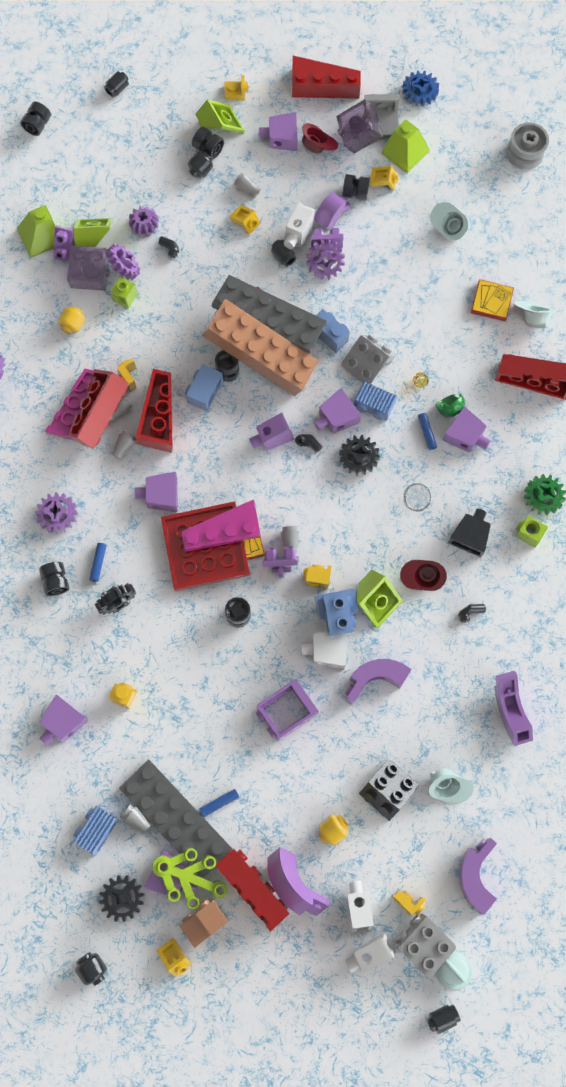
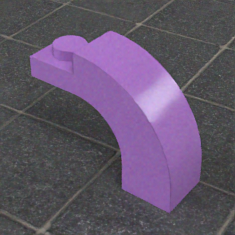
[345,659,412,705]
[494,670,533,746]
[459,838,497,915]
[267,847,329,916]

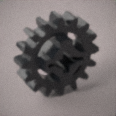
[339,435,380,476]
[95,583,137,615]
[98,875,145,922]

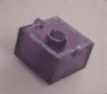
[336,99,383,154]
[67,246,110,291]

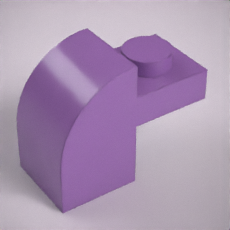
[314,192,351,229]

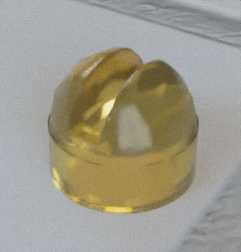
[413,372,429,388]

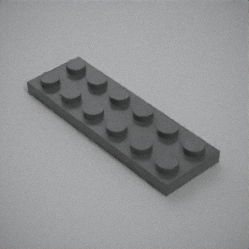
[212,275,327,354]
[119,759,233,878]

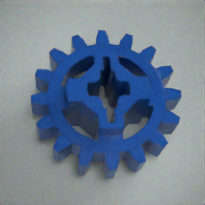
[402,70,439,107]

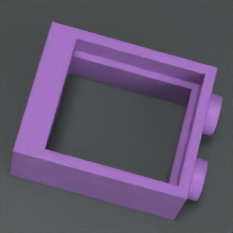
[255,679,319,741]

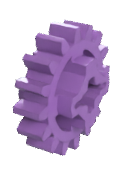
[306,239,345,280]
[105,244,141,280]
[35,492,78,534]

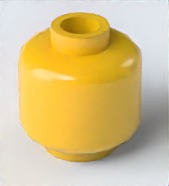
[58,306,85,334]
[318,814,349,846]

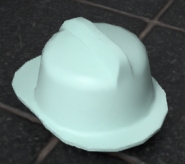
[430,202,469,240]
[514,301,556,329]
[428,769,474,804]
[434,949,472,990]

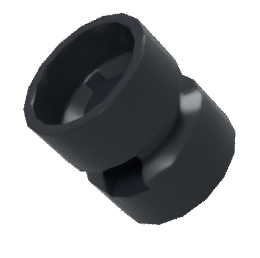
[20,101,52,136]
[192,126,224,159]
[342,174,370,201]
[215,350,240,382]
[39,562,70,596]
[225,597,251,628]

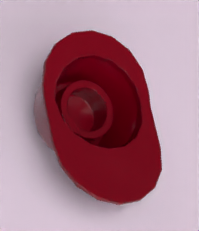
[302,123,339,153]
[400,560,447,591]

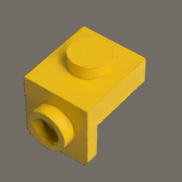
[117,359,137,392]

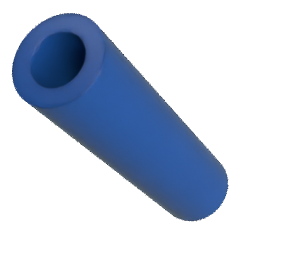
[418,413,437,450]
[89,543,107,582]
[199,789,240,817]

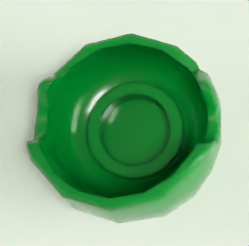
[435,394,465,417]

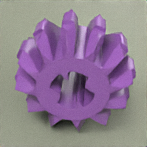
[129,206,159,237]

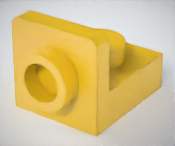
[224,75,248,100]
[370,165,398,190]
[229,205,260,235]
[392,890,426,915]
[156,937,192,977]

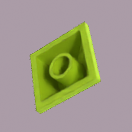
[195,99,245,134]
[381,119,430,174]
[17,205,55,258]
[73,218,113,252]
[357,569,403,628]

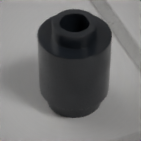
[104,71,129,97]
[271,240,296,267]
[427,1004,461,1034]

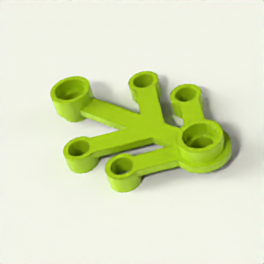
[152,848,228,910]

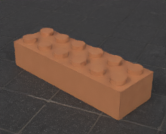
[202,299,318,396]

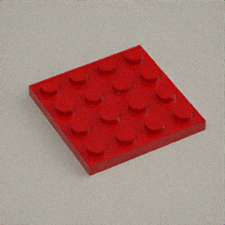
[161,501,250,591]

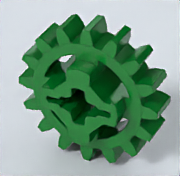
[524,474,566,515]

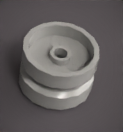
[507,122,549,170]

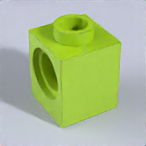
[110,276,138,309]
[515,516,548,548]

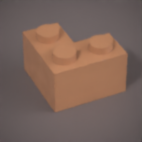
[180,899,230,948]

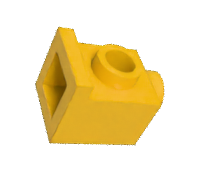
[302,565,332,589]
[108,682,137,709]

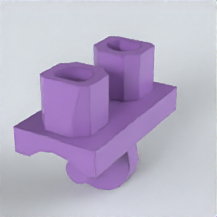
[53,225,74,261]
[311,228,344,252]
[262,546,299,578]

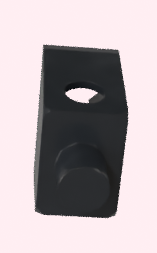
[448,508,491,557]

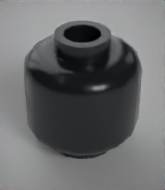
[187,151,213,178]
[75,952,107,986]

